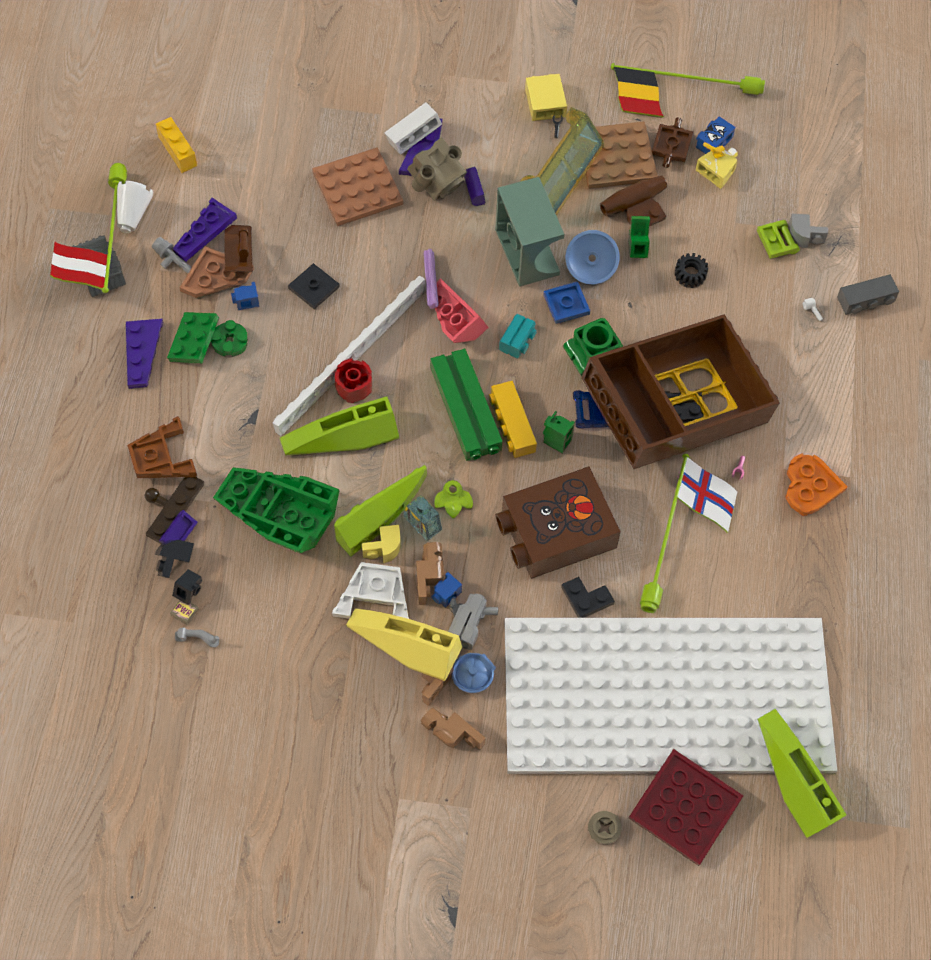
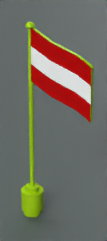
[50,163,127,293]

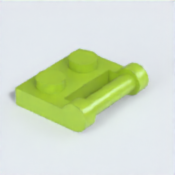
[757,220,800,259]

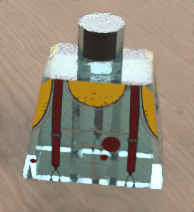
[403,495,442,541]

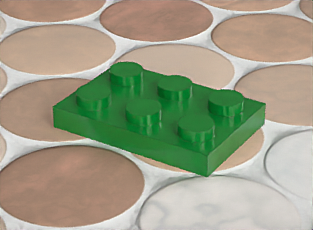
[167,312,219,364]

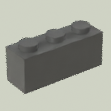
[837,274,899,315]

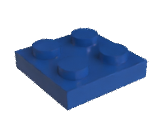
[543,282,590,324]

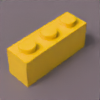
[156,117,197,173]

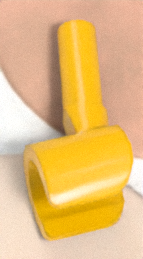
[703,142,725,158]

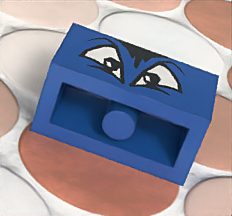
[696,116,736,154]

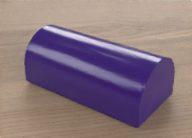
[464,167,486,206]

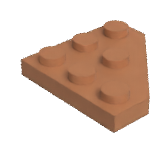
[180,246,254,298]

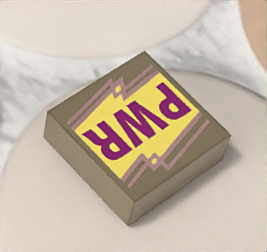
[170,600,199,625]

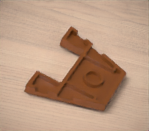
[128,416,197,478]

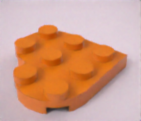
[785,453,848,516]

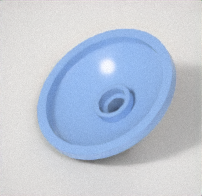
[565,230,620,285]

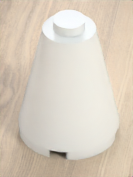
[117,181,153,233]

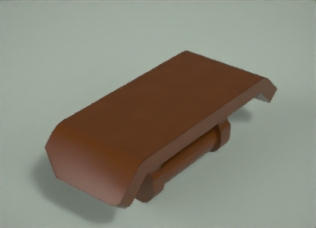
[224,225,253,272]

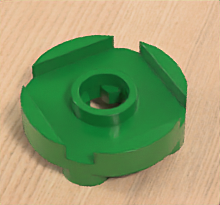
[211,320,248,357]

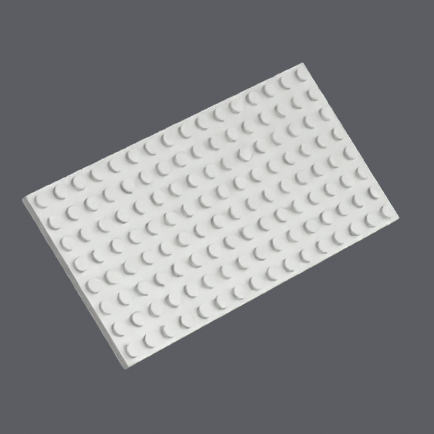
[505,618,837,774]

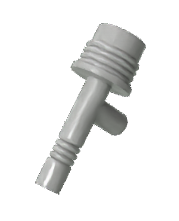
[152,237,192,273]

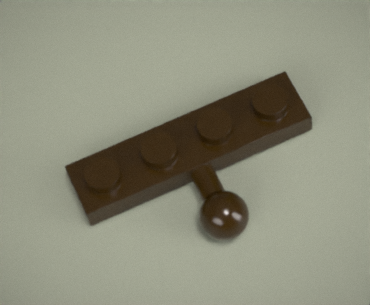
[144,477,204,544]

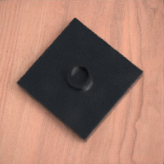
[288,263,340,310]

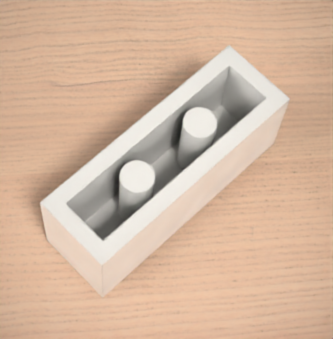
[385,102,442,155]

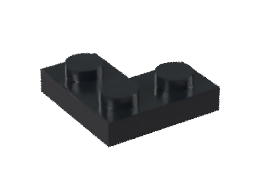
[561,577,615,618]

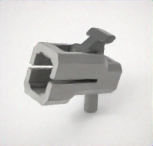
[448,593,498,650]

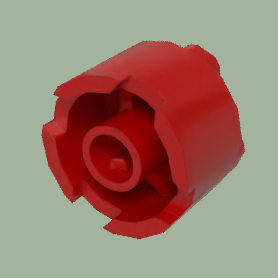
[335,358,372,403]

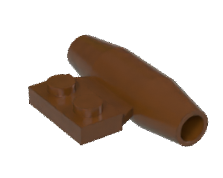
[600,175,667,227]

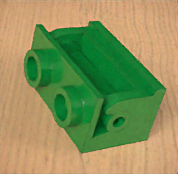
[543,411,575,454]

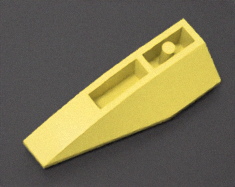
[346,609,462,681]

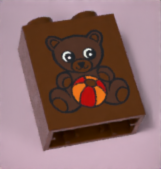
[495,466,621,579]

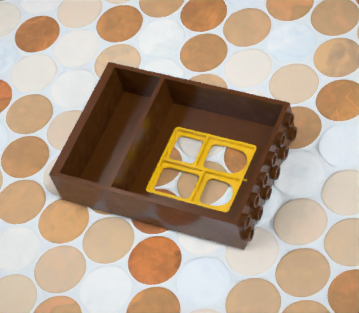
[582,314,780,469]

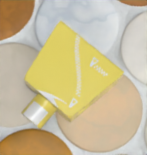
[696,148,738,189]

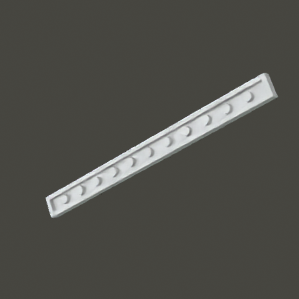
[273,275,426,436]

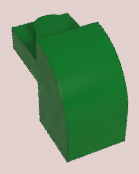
[628,216,650,258]

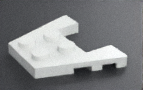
[332,562,409,619]

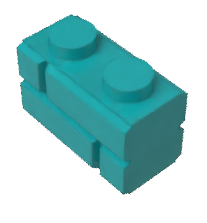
[499,314,537,359]

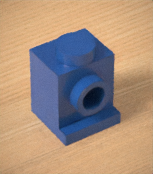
[231,282,260,310]
[431,572,462,608]

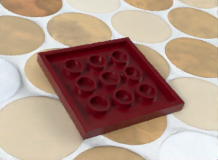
[628,749,744,866]

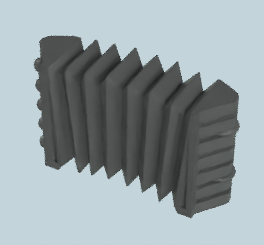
[72,235,126,297]

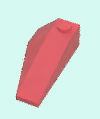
[435,278,489,343]

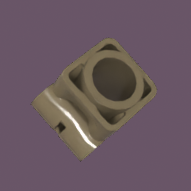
[407,137,467,201]

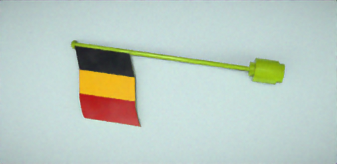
[611,63,765,118]

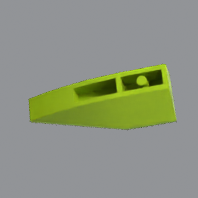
[280,396,400,456]
[334,465,427,557]
[757,709,847,838]

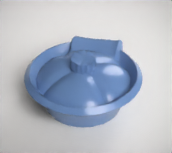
[452,653,496,693]

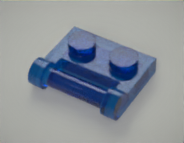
[572,390,609,428]

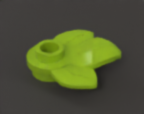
[434,480,473,518]

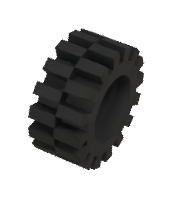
[674,253,708,288]

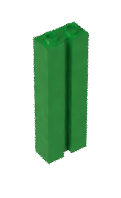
[430,348,503,461]

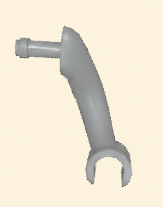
[175,628,219,648]

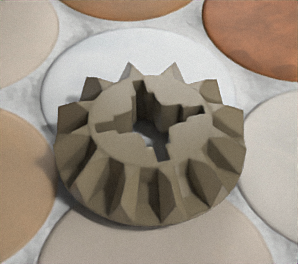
[588,811,622,845]

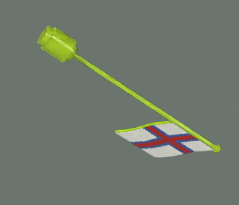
[640,453,737,613]

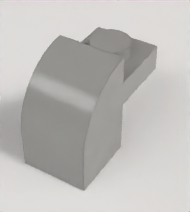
[789,214,828,248]

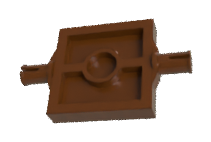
[652,117,693,168]

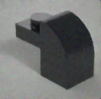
[155,540,194,578]

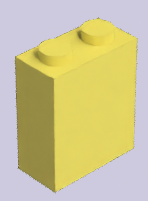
[525,74,567,121]

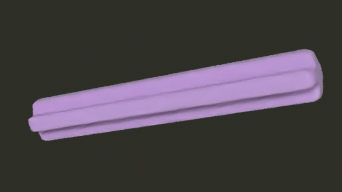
[423,249,438,309]

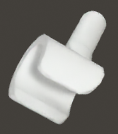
[802,298,823,321]

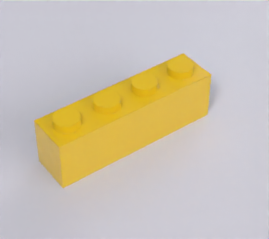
[489,380,537,458]

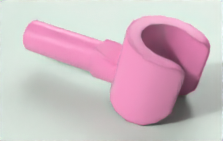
[732,456,745,480]

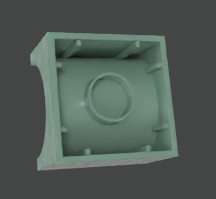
[495,177,565,287]

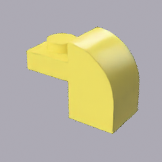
[362,525,401,563]

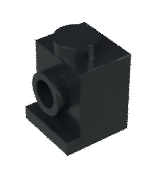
[172,569,202,605]

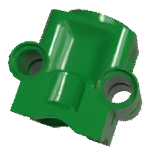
[563,318,623,377]

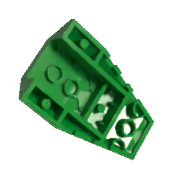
[213,467,340,553]

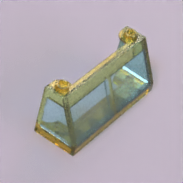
[520,107,604,216]

